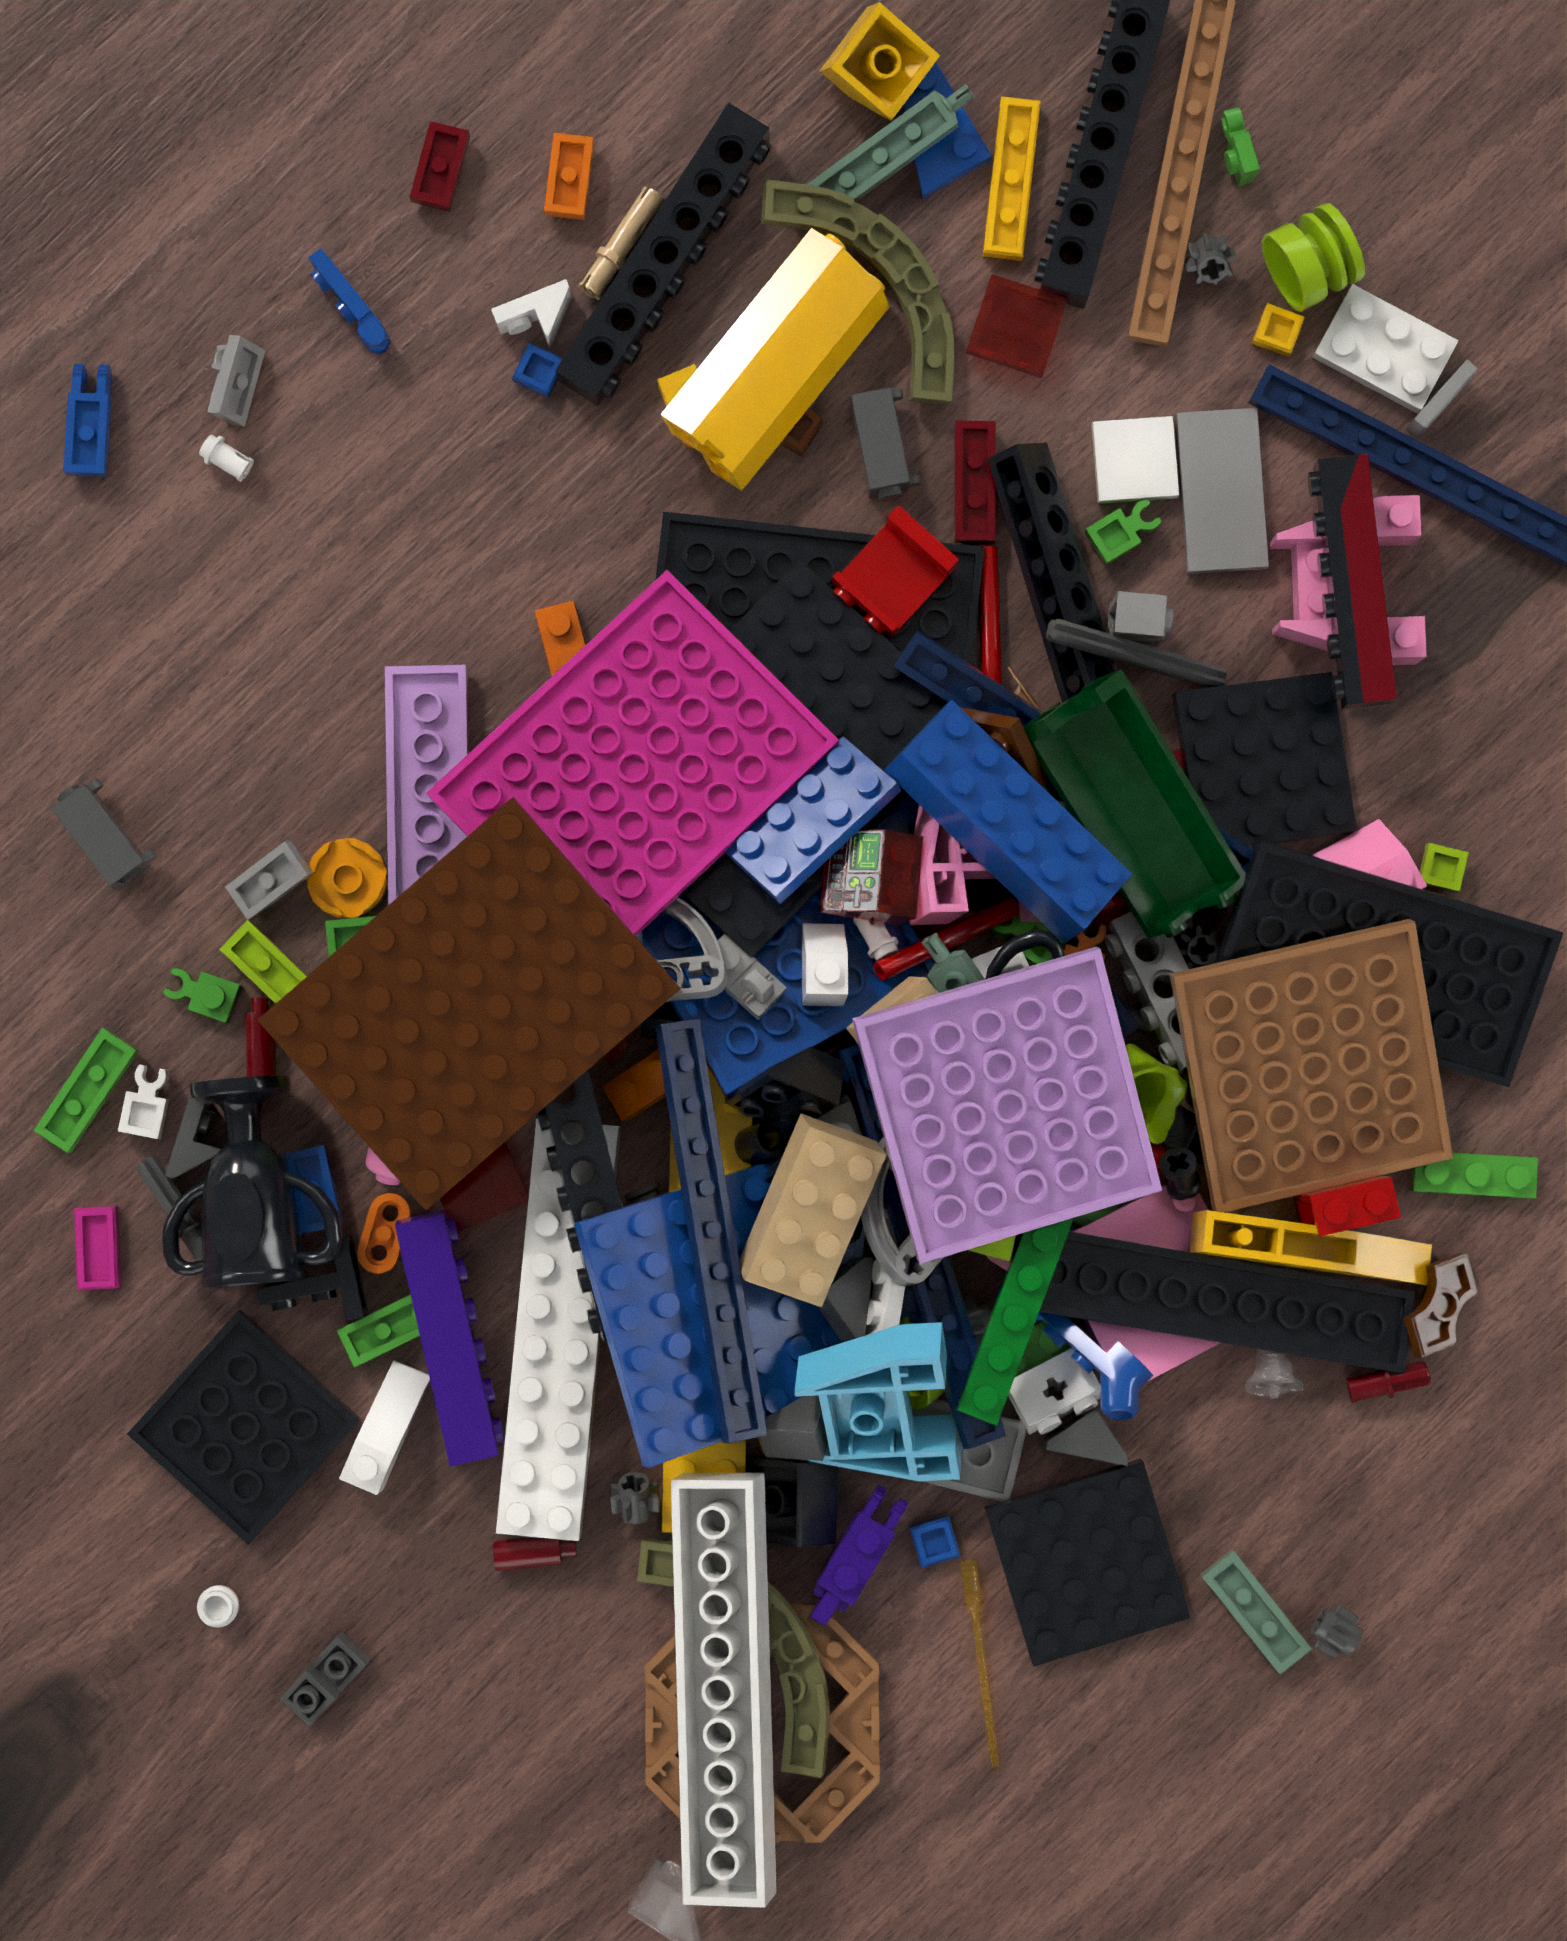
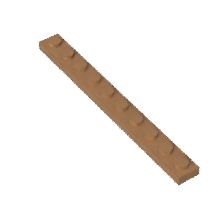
[1127,0,1236,347]

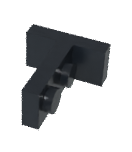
[256,1235,369,1320]

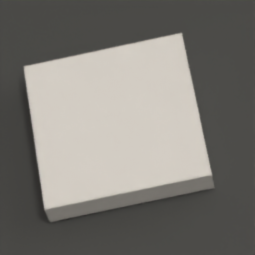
[1091,416,1179,504]

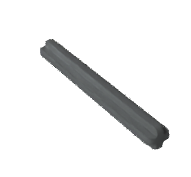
[1046,619,1227,688]

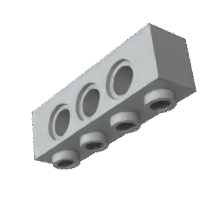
[1104,912,1189,1074]

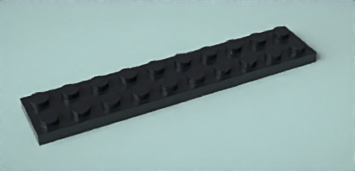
[1012,1231,1415,1373]

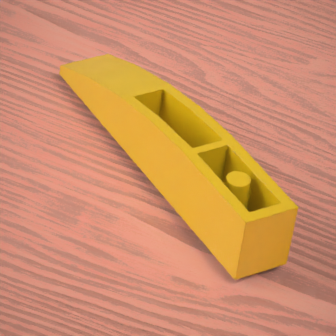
[1189,1210,1432,1286]

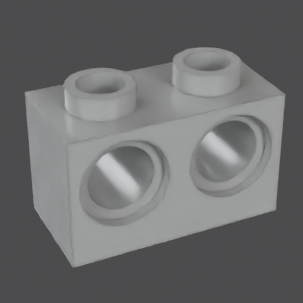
[1106,591,1173,647]

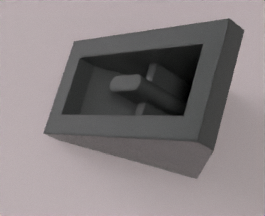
[817,1257,874,1342]
[758,1395,828,1461]
[1042,1408,1129,1466]

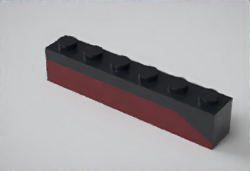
[1308,453,1397,709]

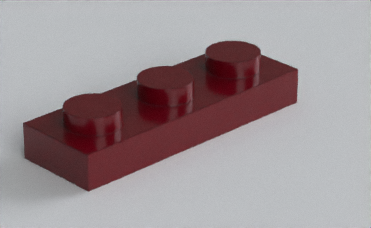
[954,420,996,544]

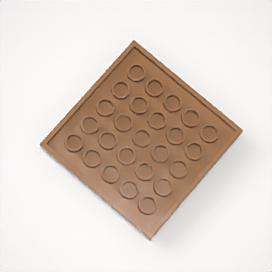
[1170,919,1453,1212]

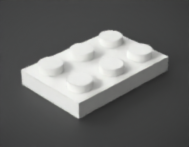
[1312,284,1459,414]

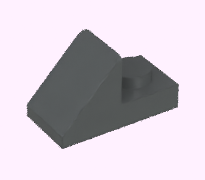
[165,1097,222,1178]

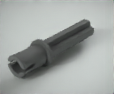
[137,1155,203,1261]

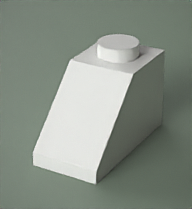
[802,923,848,1006]

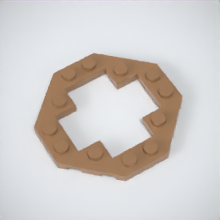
[645,1603,880,1843]

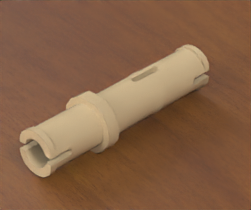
[578,187,665,300]

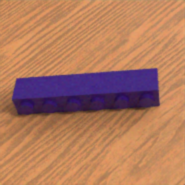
[395,1209,505,1467]

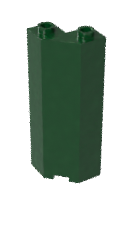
[1024,669,1245,939]

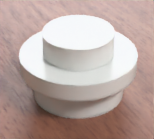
[197,1585,239,1628]

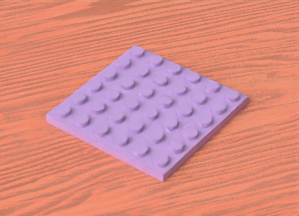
[852,947,1162,1264]

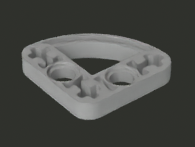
[636,897,728,1002]
[861,1137,944,1286]

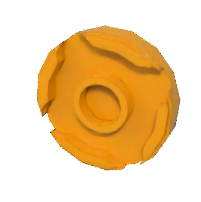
[306,838,388,919]

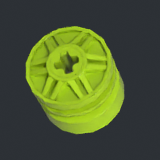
[1261,203,1365,312]

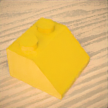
[819,2,940,121]

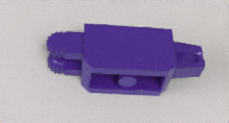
[809,1484,908,1626]

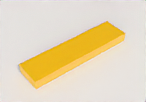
[982,96,1041,261]

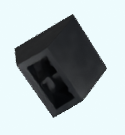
[725,1047,845,1133]

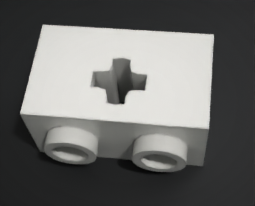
[1008,1348,1100,1435]

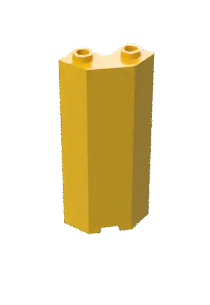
[660,228,890,491]

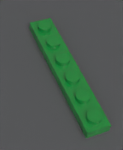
[955,1218,1074,1426]

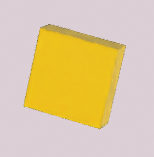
[1251,303,1305,357]

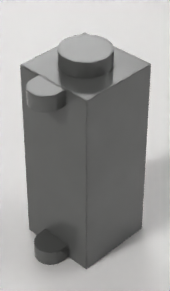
[850,387,921,501]
[51,779,157,889]

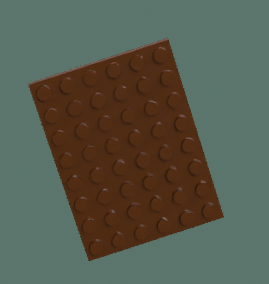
[257,797,681,1210]

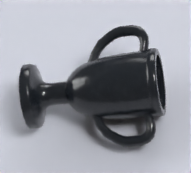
[162,1075,342,1288]

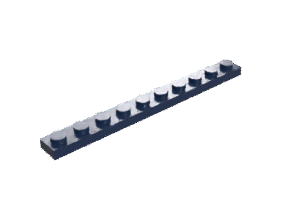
[1248,364,1567,567]
[894,630,1253,891]
[655,1019,767,1443]
[836,1045,1006,1449]

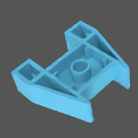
[795,1322,962,1481]

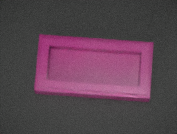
[74,1206,121,1290]

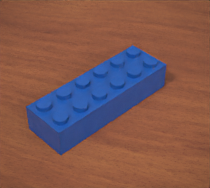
[884,700,1132,943]

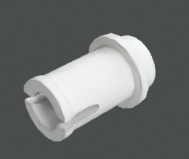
[199,434,254,482]
[853,909,899,961]

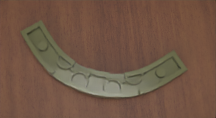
[761,180,954,405]
[637,1538,830,1778]

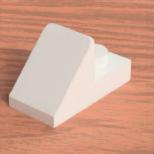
[491,279,572,348]

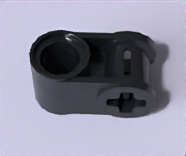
[734,1121,792,1164]

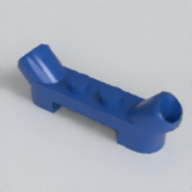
[995,1287,1153,1420]

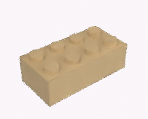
[739,1114,887,1307]

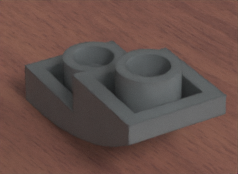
[280,1631,371,1727]

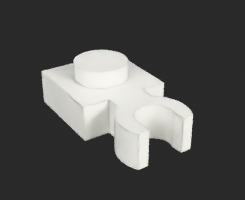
[118,1064,169,1139]

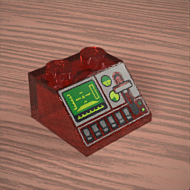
[820,830,924,925]

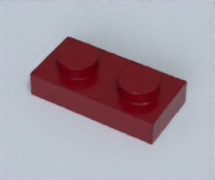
[410,121,470,212]

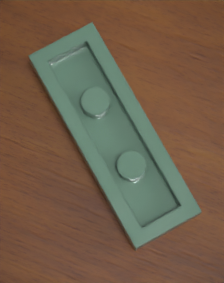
[1200,1549,1312,1675]

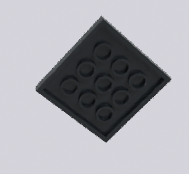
[1172,672,1357,847]
[127,1310,362,1545]
[984,1458,1190,1667]

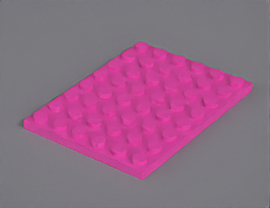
[426,570,839,936]

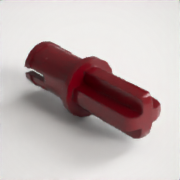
[1346,1361,1431,1403]

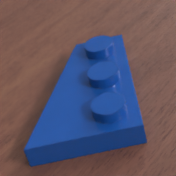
[902,62,992,200]

